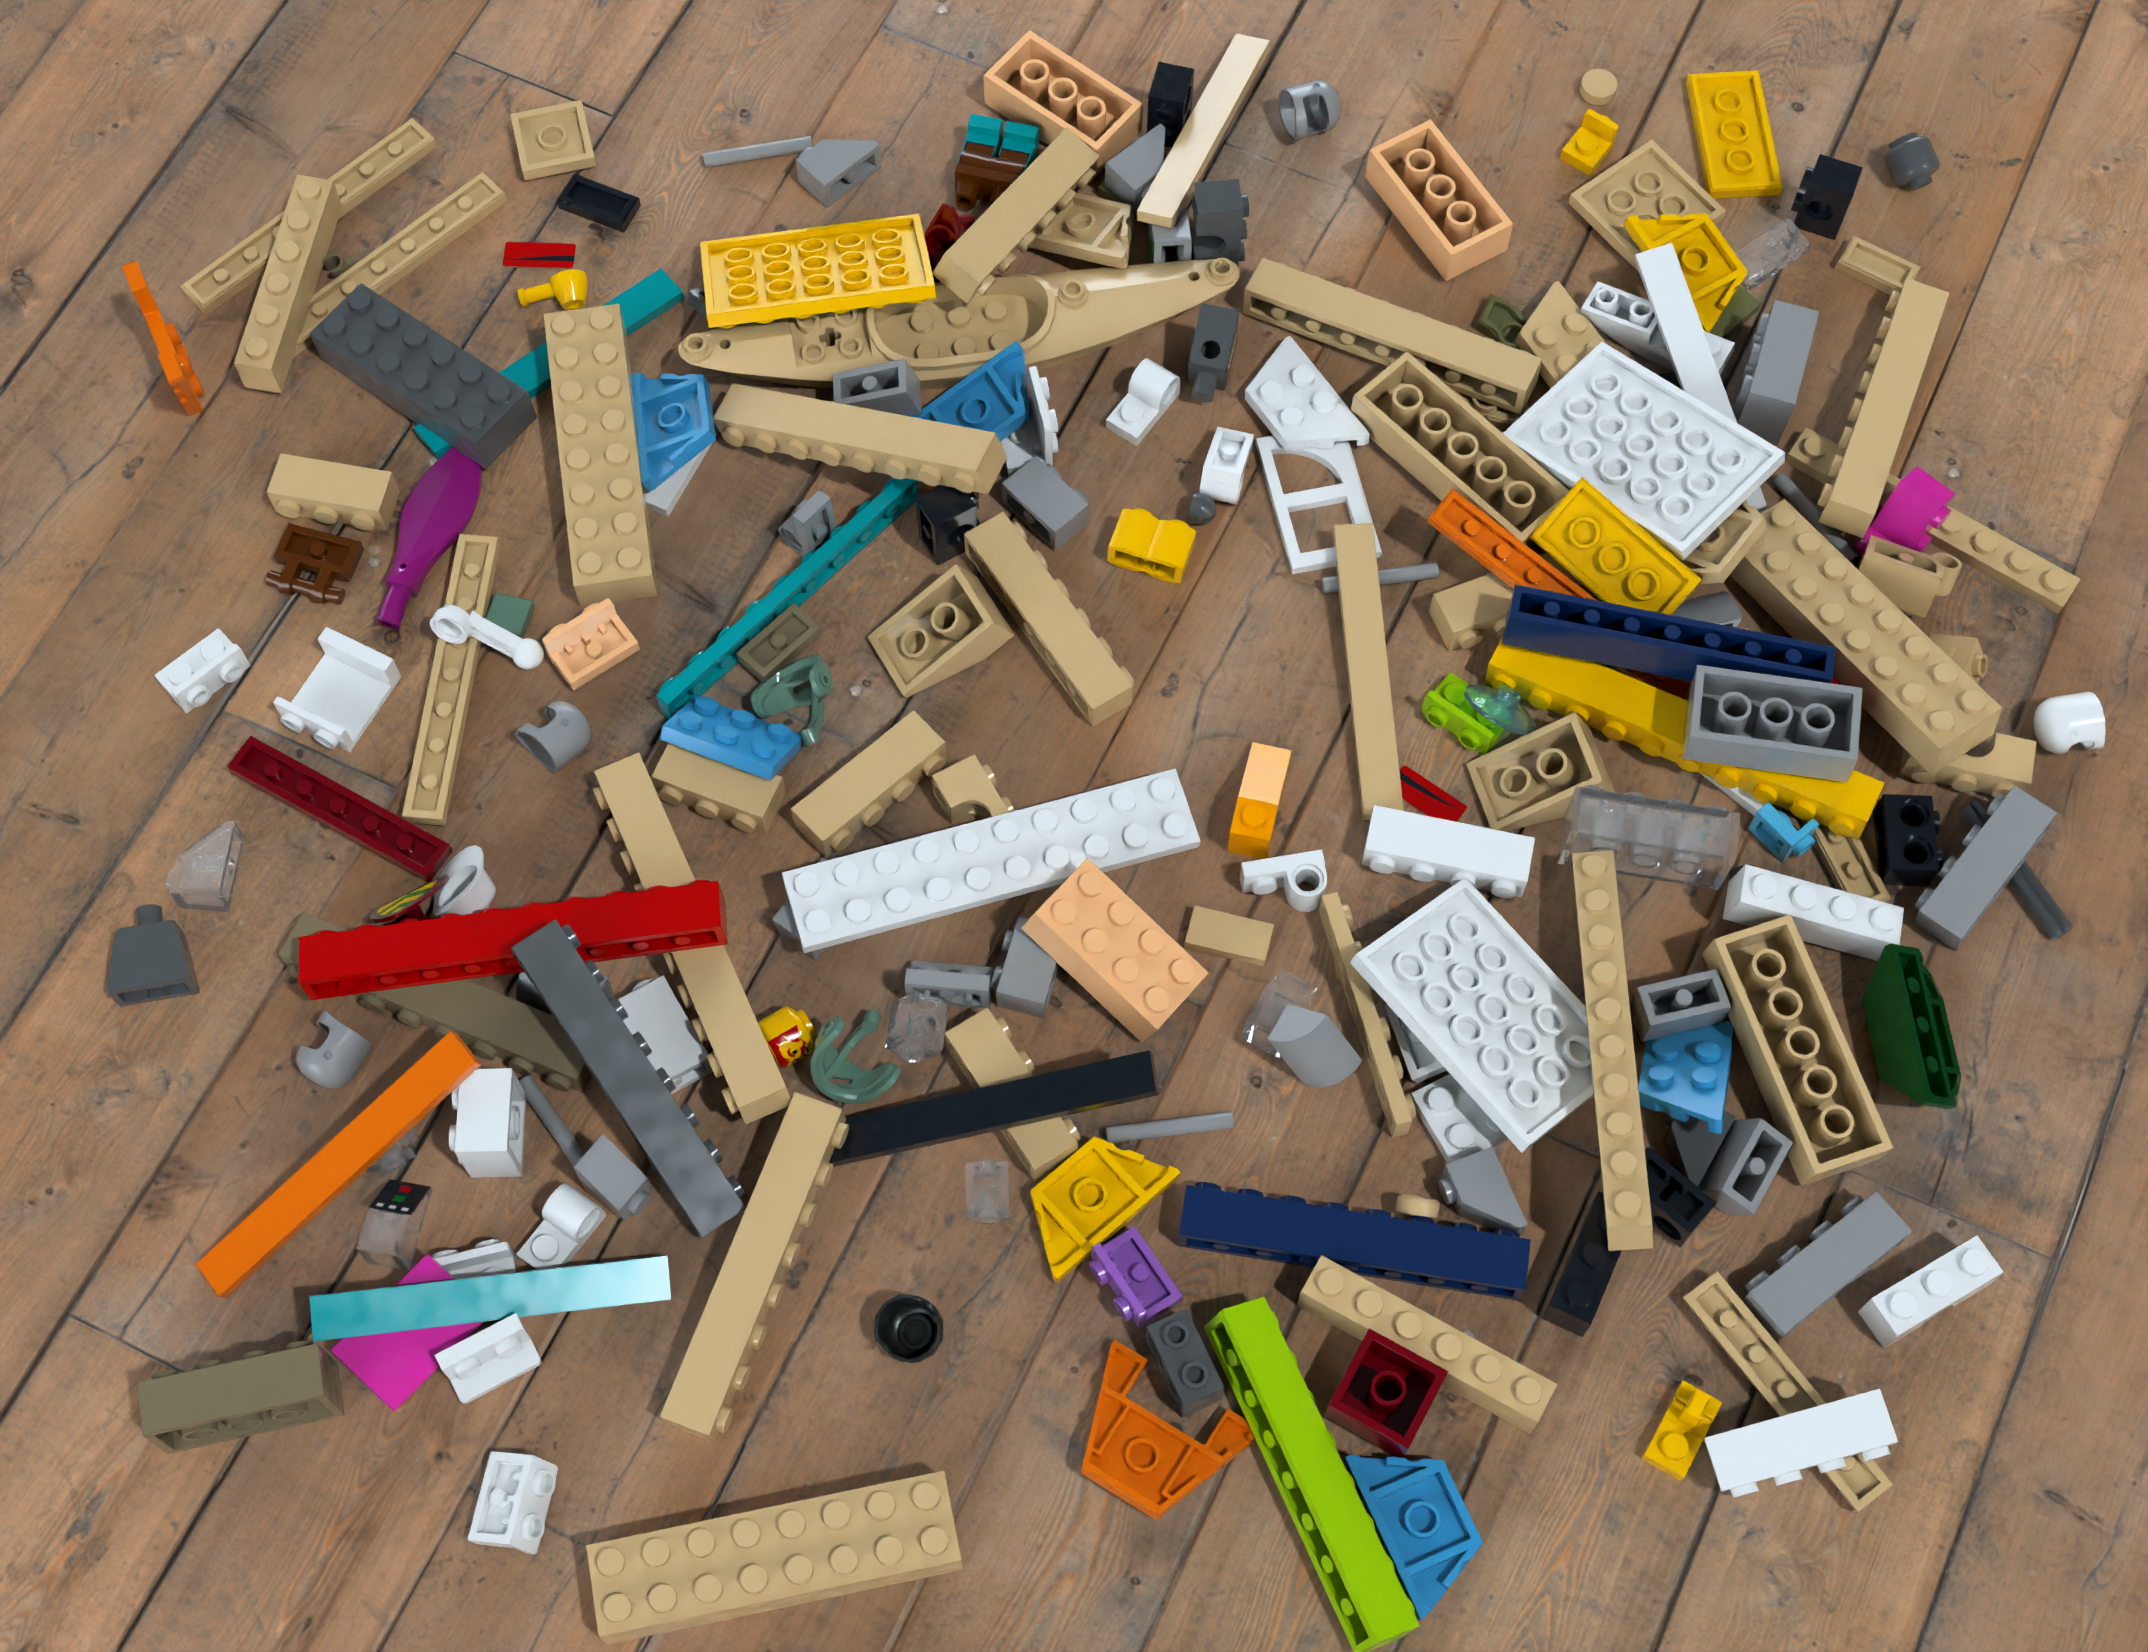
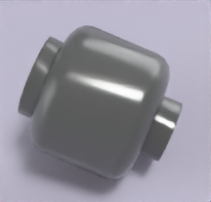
[1884,132,1940,191]

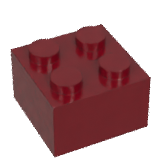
[1324,1328,1448,1458]

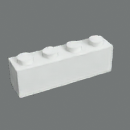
[1361,805,1535,898]
[1723,864,1904,961]
[1704,1389,1898,1498]

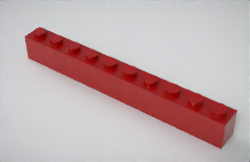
[298,880,728,1000]

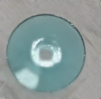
[1464,684,1536,735]

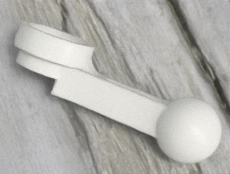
[430,605,544,670]

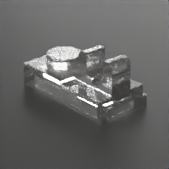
[1735,218,1811,292]

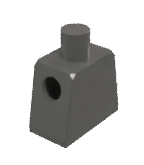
[1188,303,1239,403]
[108,904,200,1007]

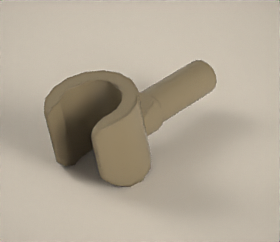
[323,247,375,279]

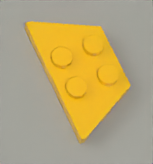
[1623,213,1748,333]
[1030,1136,1181,1283]

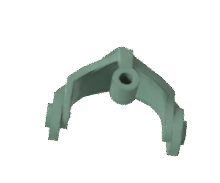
[751,654,834,747]
[810,1010,901,1104]

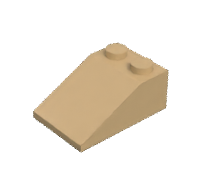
[867,564,1014,698]
[1466,712,1617,832]

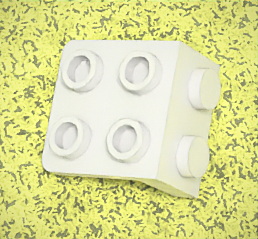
[1000,366,1058,477]

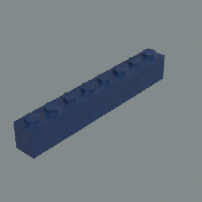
[1502,585,1836,683]
[1178,1182,1531,1301]

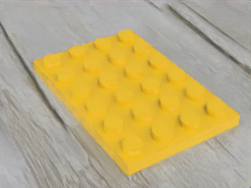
[700,214,936,329]

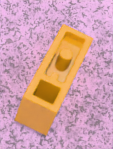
[1227,742,1292,859]

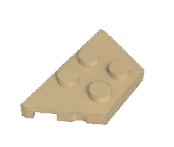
[1030,193,1134,270]
[1515,281,1607,388]
[1678,499,1767,584]

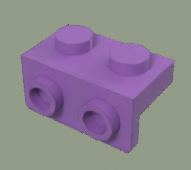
[1089,1226,1183,1329]

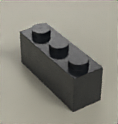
[1542,1191,1622,1337]

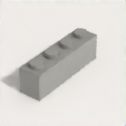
[1914,785,2057,951]
[1742,1191,1912,1343]

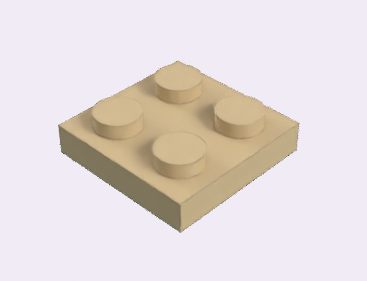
[510,100,597,180]

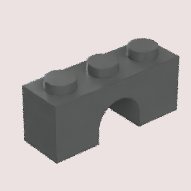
[1190,179,1249,266]

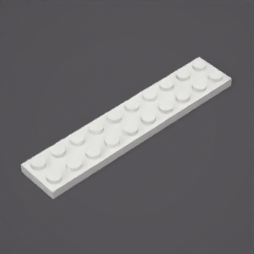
[782,768,1201,953]

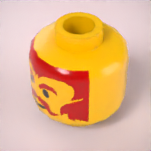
[758,1006,818,1068]

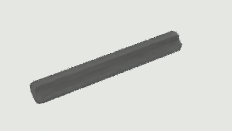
[1961,799,2072,940]

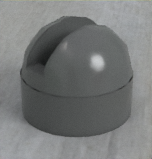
[1186,492,1216,525]

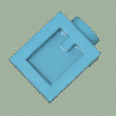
[1748,802,1820,862]

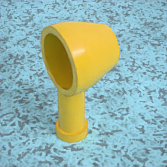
[517,269,588,310]

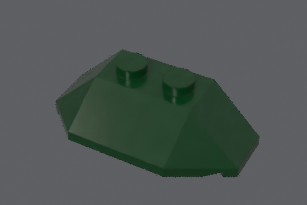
[1862,943,1962,1109]

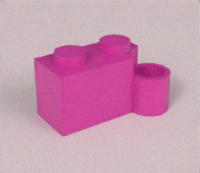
[1853,466,1955,555]

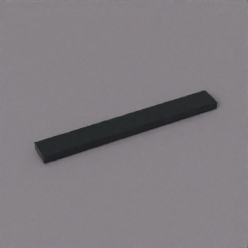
[829,1050,1159,1167]

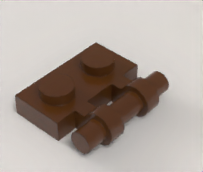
[266,523,364,604]

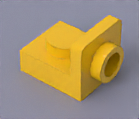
[1560,109,1619,176]

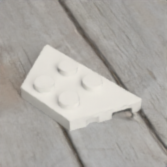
[1245,336,1370,451]

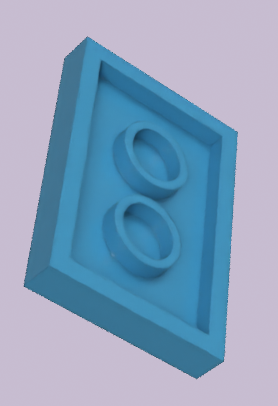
[660,695,803,781]

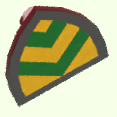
[369,874,449,924]

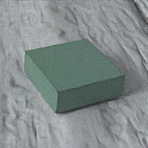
[486,592,535,639]

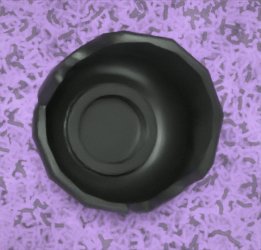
[874,1294,943,1363]

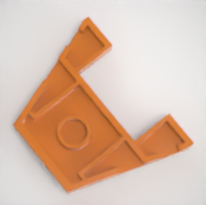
[122,260,204,416]
[1080,1339,1256,1521]

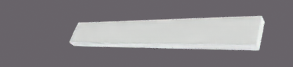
[1635,243,1768,514]

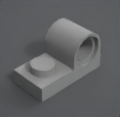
[778,490,837,558]

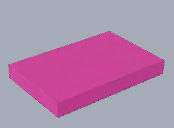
[330,1253,483,1411]

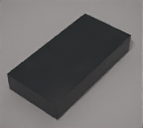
[557,173,641,233]

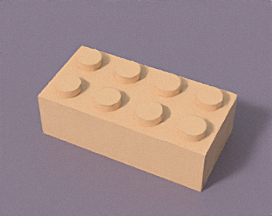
[983,30,1143,177]
[1365,119,1513,281]
[1021,858,1208,1043]

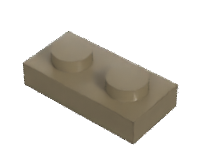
[736,603,822,682]

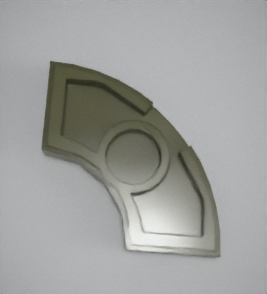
[1476,294,1527,350]

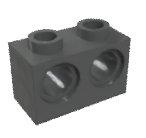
[1145,1308,1225,1418]

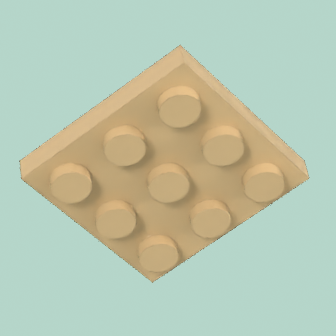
[1568,140,1726,272]

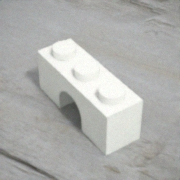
[1858,1235,2003,1349]

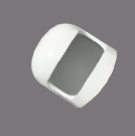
[2033,692,2106,754]

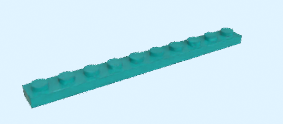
[656,477,919,719]

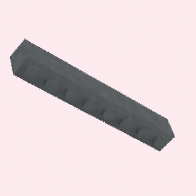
[511,919,747,1238]

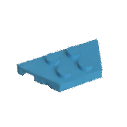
[912,340,1030,442]
[631,373,716,491]
[1638,1021,1734,1134]
[1343,1455,1483,1622]

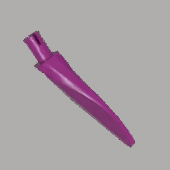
[375,447,482,630]

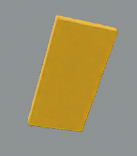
[1686,70,1783,199]
[1530,477,1703,615]

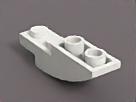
[1581,281,1735,375]

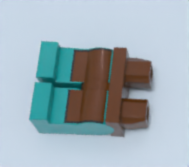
[955,113,1039,210]

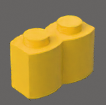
[1107,508,1197,583]

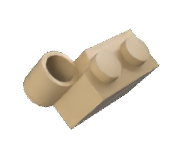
[1857,535,1962,618]

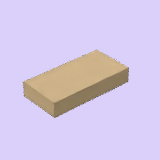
[1835,236,1921,295]
[1184,905,1274,967]

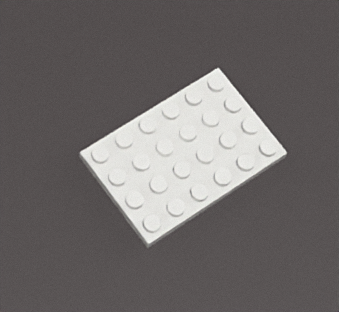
[1503,342,1785,561]
[1350,877,1594,1153]

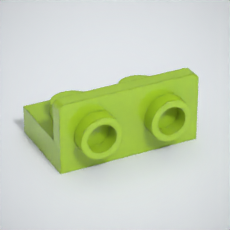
[1421,672,1515,755]

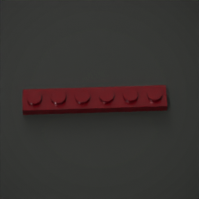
[227,736,453,883]

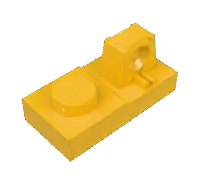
[1641,1380,1723,1481]

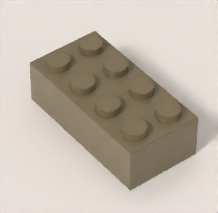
[137,1340,345,1454]

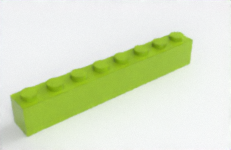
[1204,1297,1420,1652]

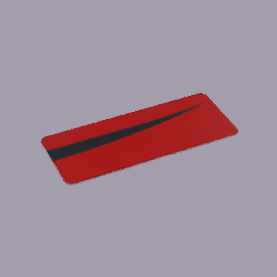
[503,242,576,269]
[1400,766,1467,822]

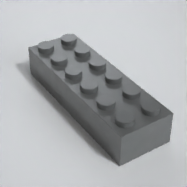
[309,283,537,469]

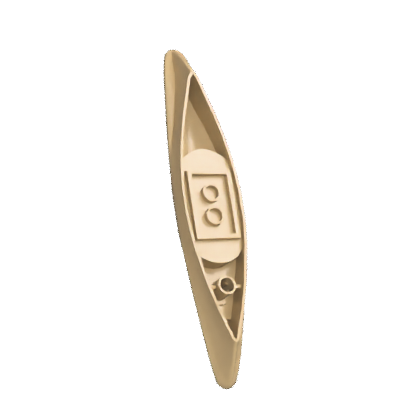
[678,258,1239,390]

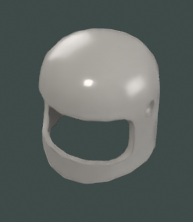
[1278,80,1341,141]
[514,701,592,773]
[296,1010,373,1089]

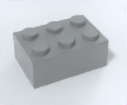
[1732,300,1820,445]

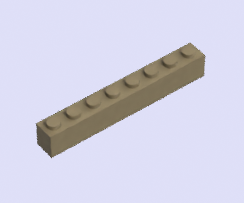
[279,912,592,1093]

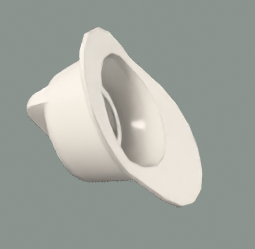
[432,845,496,916]

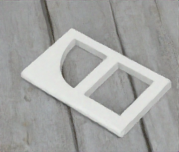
[1255,435,1382,574]

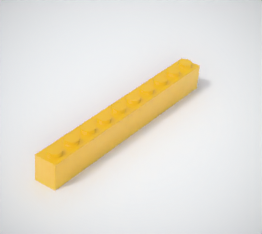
[1485,636,1884,840]

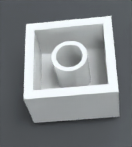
[449,1068,527,1178]

